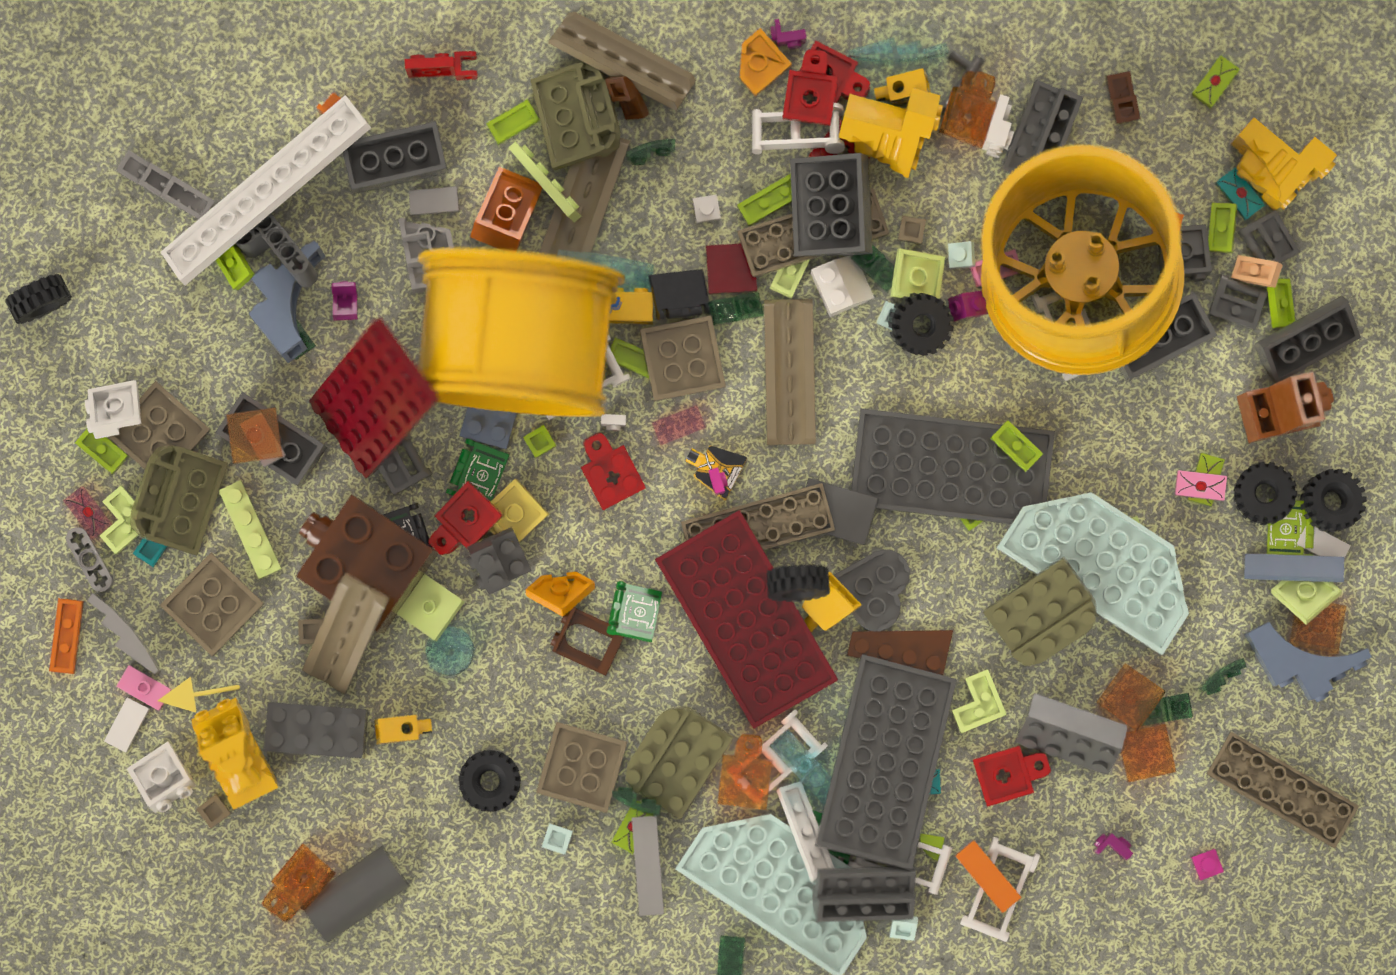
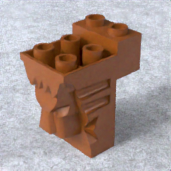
[1237,372,1334,443]

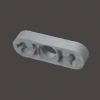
[66,527,114,592]

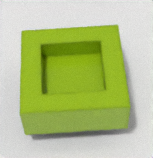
[523,425,557,459]

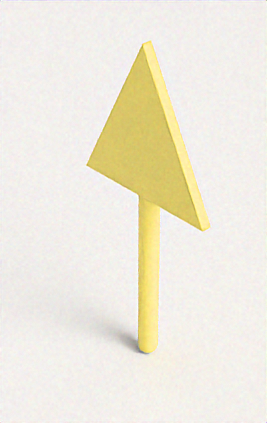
[158,677,240,713]

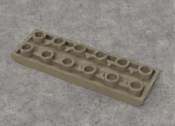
[548,12,696,111]
[539,137,631,262]
[737,188,890,277]
[764,299,816,445]
[681,483,835,550]
[302,573,389,695]
[1206,731,1359,849]

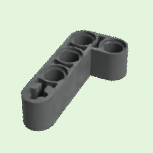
[236,213,318,287]

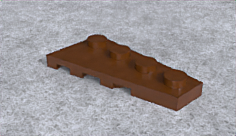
[847,630,953,675]

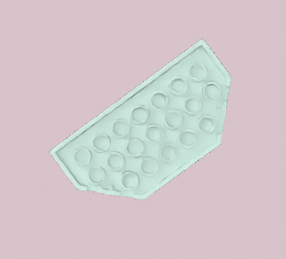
[996,492,1189,655]
[675,814,867,975]

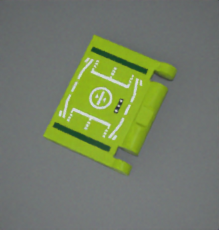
[1267,499,1314,556]

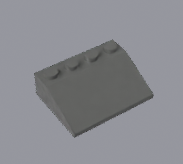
[790,153,873,257]

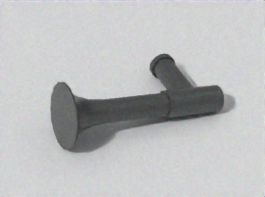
[939,49,984,119]

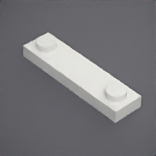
[777,781,835,882]

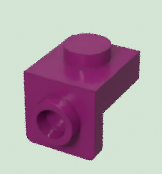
[770,19,807,49]
[331,281,358,321]
[948,291,988,322]
[1093,833,1134,860]

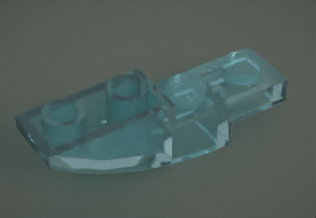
[557,249,654,289]
[769,729,831,805]

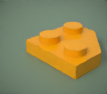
[739,28,792,97]
[525,572,595,616]

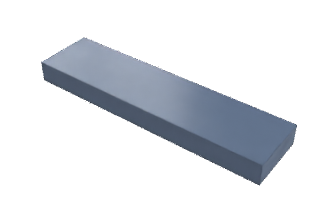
[1244,554,1344,582]

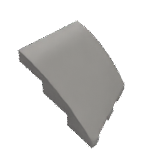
[398,218,454,294]

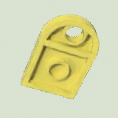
[480,478,549,543]

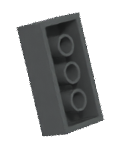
[343,121,448,195]
[1119,292,1217,383]
[215,392,327,488]
[1015,693,1128,775]
[263,702,369,759]

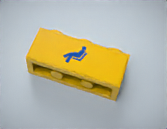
[609,288,653,324]

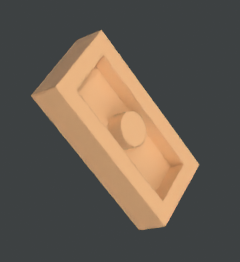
[1231,255,1283,288]

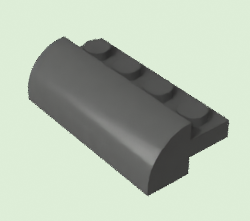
[1000,79,1084,174]
[812,866,916,922]

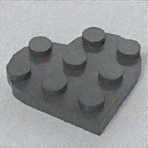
[834,549,910,631]

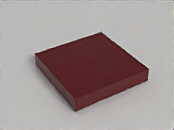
[706,243,757,295]

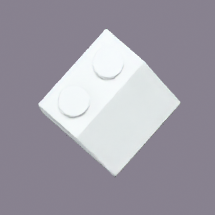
[811,255,874,317]

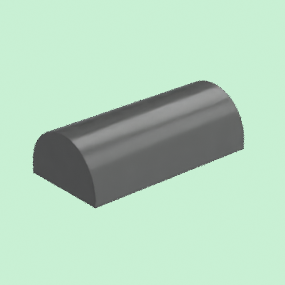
[1255,296,1361,384]
[301,845,410,943]

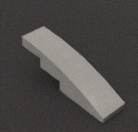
[115,150,214,220]
[87,593,161,675]
[632,816,664,916]

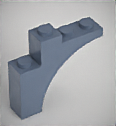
[248,240,326,363]
[1244,622,1372,703]

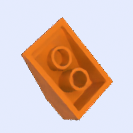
[470,167,543,252]

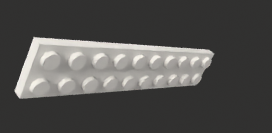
[161,95,371,285]

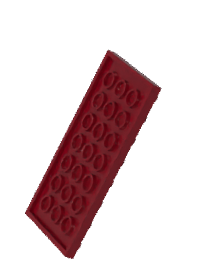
[309,317,441,479]
[655,510,839,729]

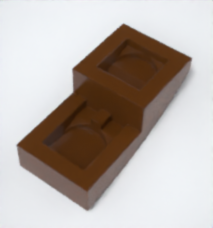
[1105,71,1140,124]
[605,76,649,120]

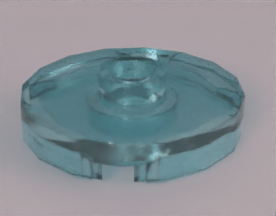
[425,627,475,676]

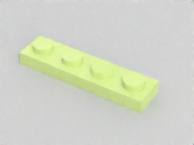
[509,142,581,223]
[219,480,282,579]

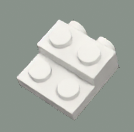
[982,94,1014,158]
[85,380,142,439]
[127,742,197,813]

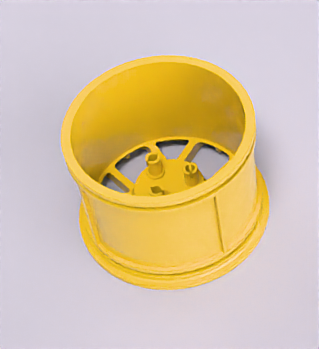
[981,145,1184,375]
[418,249,625,417]

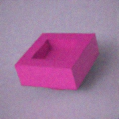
[708,467,728,496]
[1191,849,1224,881]

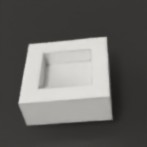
[693,195,721,223]
[601,414,626,431]

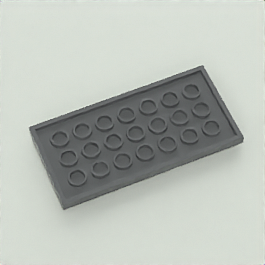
[851,408,1055,524]
[815,654,957,870]

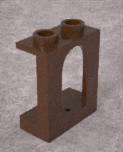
[550,607,624,676]

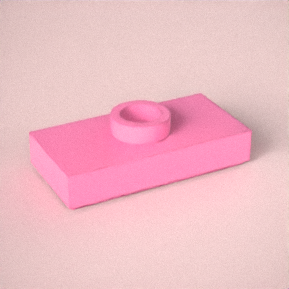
[116,665,172,711]

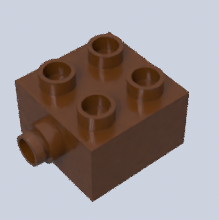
[295,494,439,634]

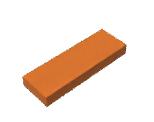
[49,598,84,674]
[955,840,1022,913]

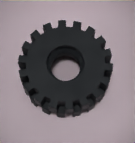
[5,274,72,324]
[888,293,954,356]
[1233,462,1297,525]
[1300,469,1367,533]
[766,564,830,602]
[458,750,521,812]

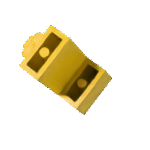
[838,88,943,178]
[1231,117,1337,211]
[192,697,278,809]

